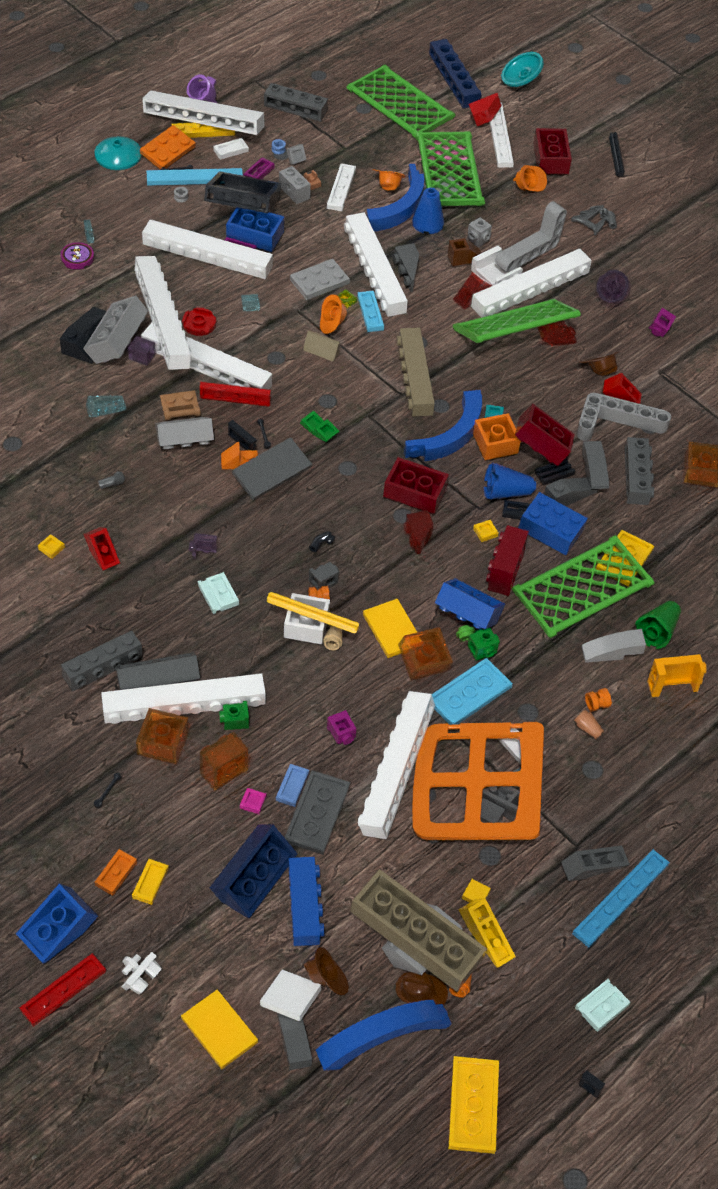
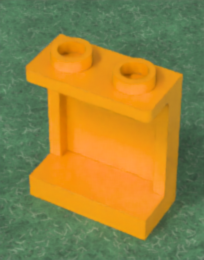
[647,654,707,697]

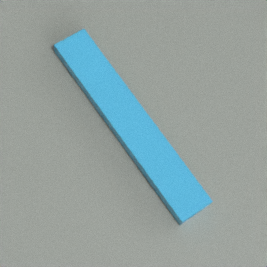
[147,168,243,185]

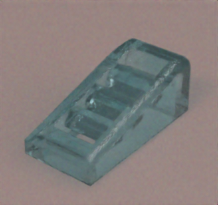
[86,396,126,417]

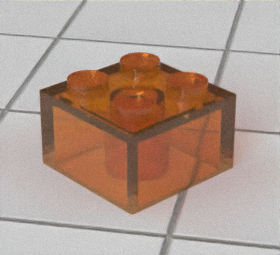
[684,441,718,487]
[398,627,453,680]
[136,708,189,764]
[199,732,248,791]

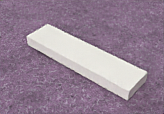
[327,163,356,211]

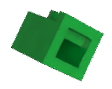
[219,701,249,730]

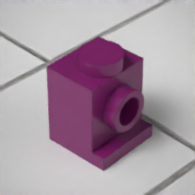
[649,308,676,337]
[327,710,356,745]

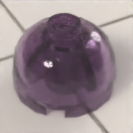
[597,270,631,304]

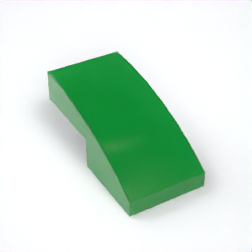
[300,411,339,442]

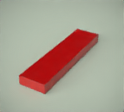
[200,382,271,406]
[19,953,106,1027]

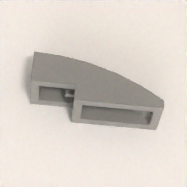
[581,629,646,663]

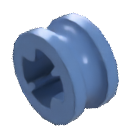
[272,139,286,155]

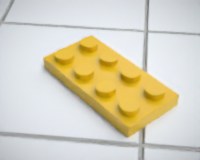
[448,1056,499,1154]

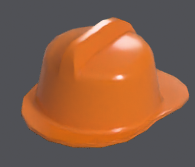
[513,165,547,192]
[372,169,406,191]
[320,294,347,334]

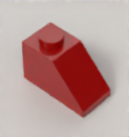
[469,93,502,126]
[603,373,642,404]
[83,527,120,570]

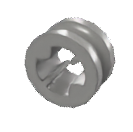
[174,187,188,203]

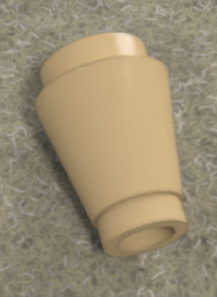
[323,625,342,651]

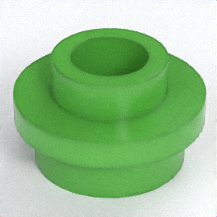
[456,625,475,641]

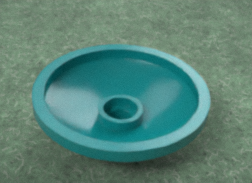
[501,52,544,87]
[94,136,142,170]

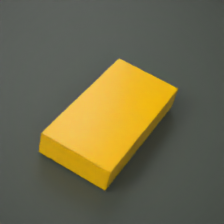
[132,859,169,905]

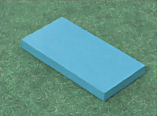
[432,658,513,725]

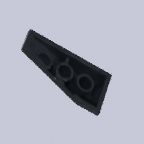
[60,307,107,364]

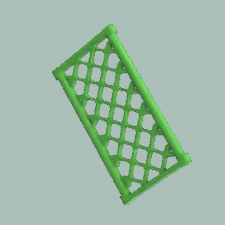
[347,65,456,138]
[416,131,485,206]
[453,299,581,343]
[512,535,654,638]

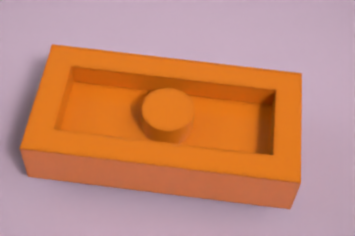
[94,849,137,896]

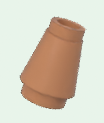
[574,710,604,739]

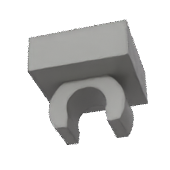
[287,144,306,164]

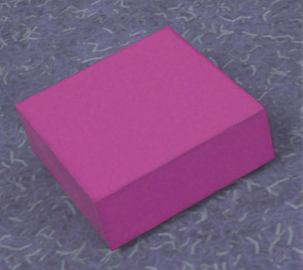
[240,788,267,815]

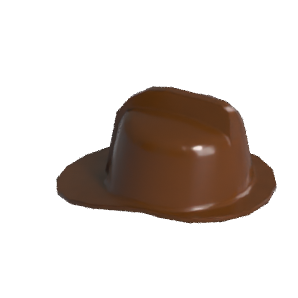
[579,351,619,376]
[304,947,349,995]
[395,972,448,1005]

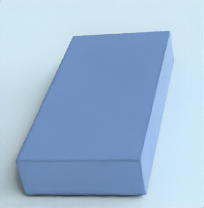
[276,764,309,807]

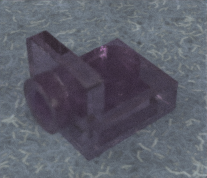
[189,533,218,559]

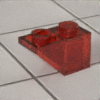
[453,272,493,309]
[538,315,577,346]
[403,510,434,554]

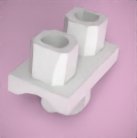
[121,952,162,995]

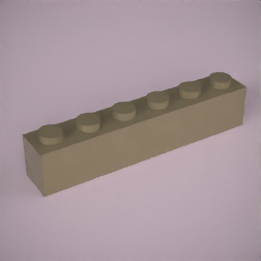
[396,328,435,417]

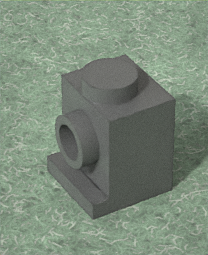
[309,562,339,590]

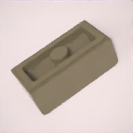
[303,330,340,361]

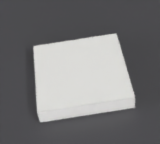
[260,970,321,1021]

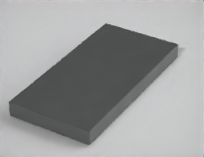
[232,437,312,501]
[284,770,351,855]

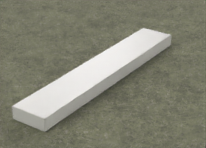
[489,103,514,168]

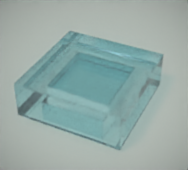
[84,219,94,244]
[241,294,260,311]

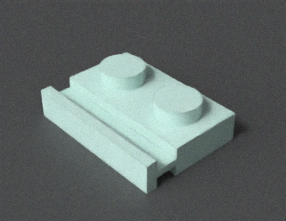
[198,572,239,614]
[575,979,630,1032]

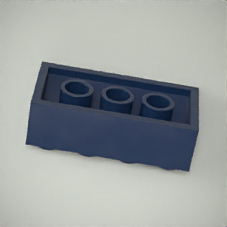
[209,824,297,918]

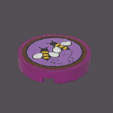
[61,243,94,270]

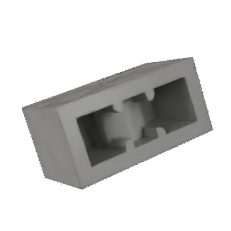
[279,166,311,204]

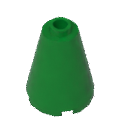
[635,601,681,649]

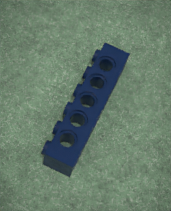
[429,39,482,109]

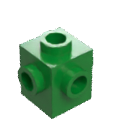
[468,628,500,661]

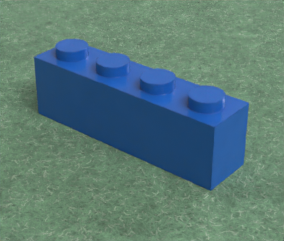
[289,857,324,946]

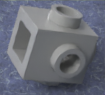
[467,217,492,248]

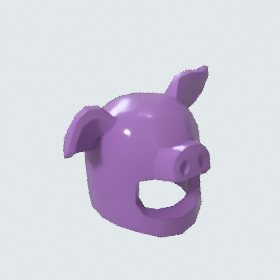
[187,74,217,103]

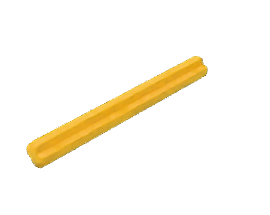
[267,592,359,634]

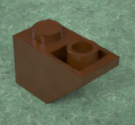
[448,238,481,266]

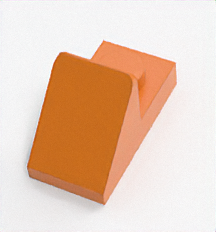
[221,442,258,469]

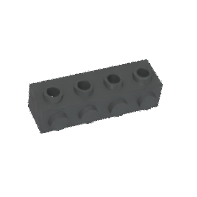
[264,83,328,122]
[624,437,654,505]
[61,631,143,692]
[115,652,200,690]

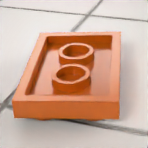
[140,125,196,170]

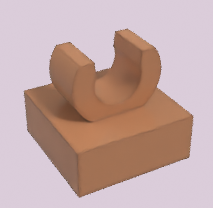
[303,170,321,190]

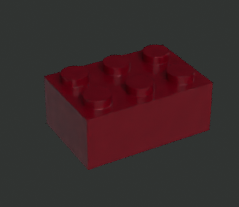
[533,128,572,174]
[515,403,575,466]
[383,457,449,514]
[486,525,529,596]

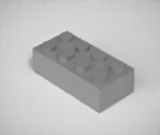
[83,295,148,364]

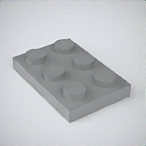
[290,259,350,300]

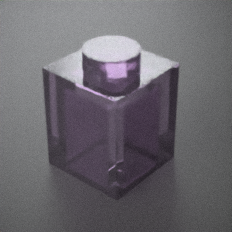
[127,336,156,366]

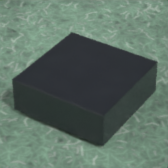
[579,1070,605,1098]

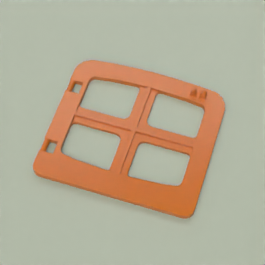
[412,722,544,840]

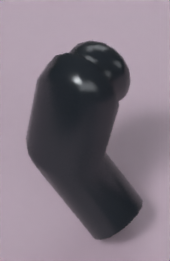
[309,531,335,552]

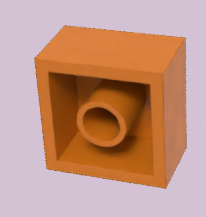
[473,413,521,460]

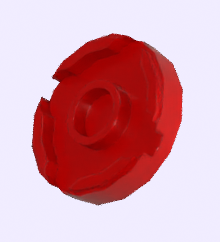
[182,308,216,336]

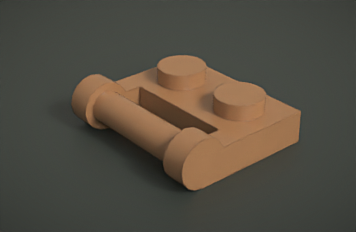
[160,390,201,421]

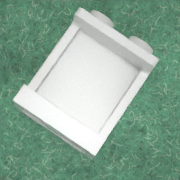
[471,246,523,287]

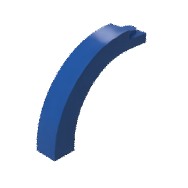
[366,164,424,232]
[404,390,482,461]
[316,1000,452,1070]

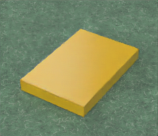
[596,530,654,587]
[363,598,423,658]
[181,990,258,1070]

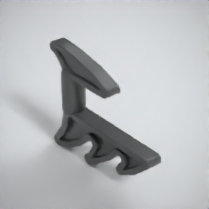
[571,205,605,235]

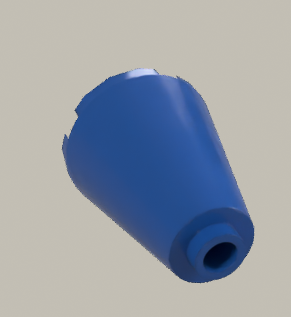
[412,188,444,234]
[484,463,536,499]

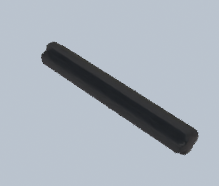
[609,132,625,177]

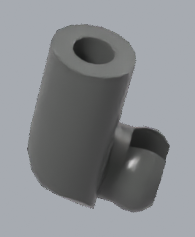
[600,208,617,229]
[98,471,125,489]

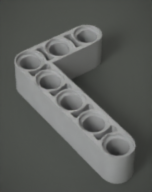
[495,201,567,272]
[577,393,671,441]

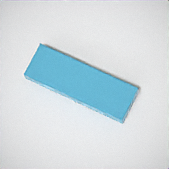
[357,291,384,332]

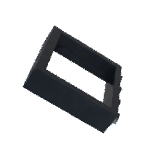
[204,171,281,213]

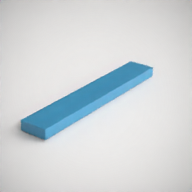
[572,849,670,948]

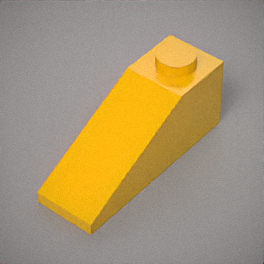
[458,898,516,968]

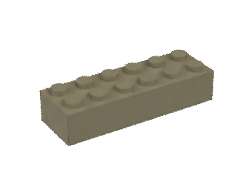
[350,869,487,992]

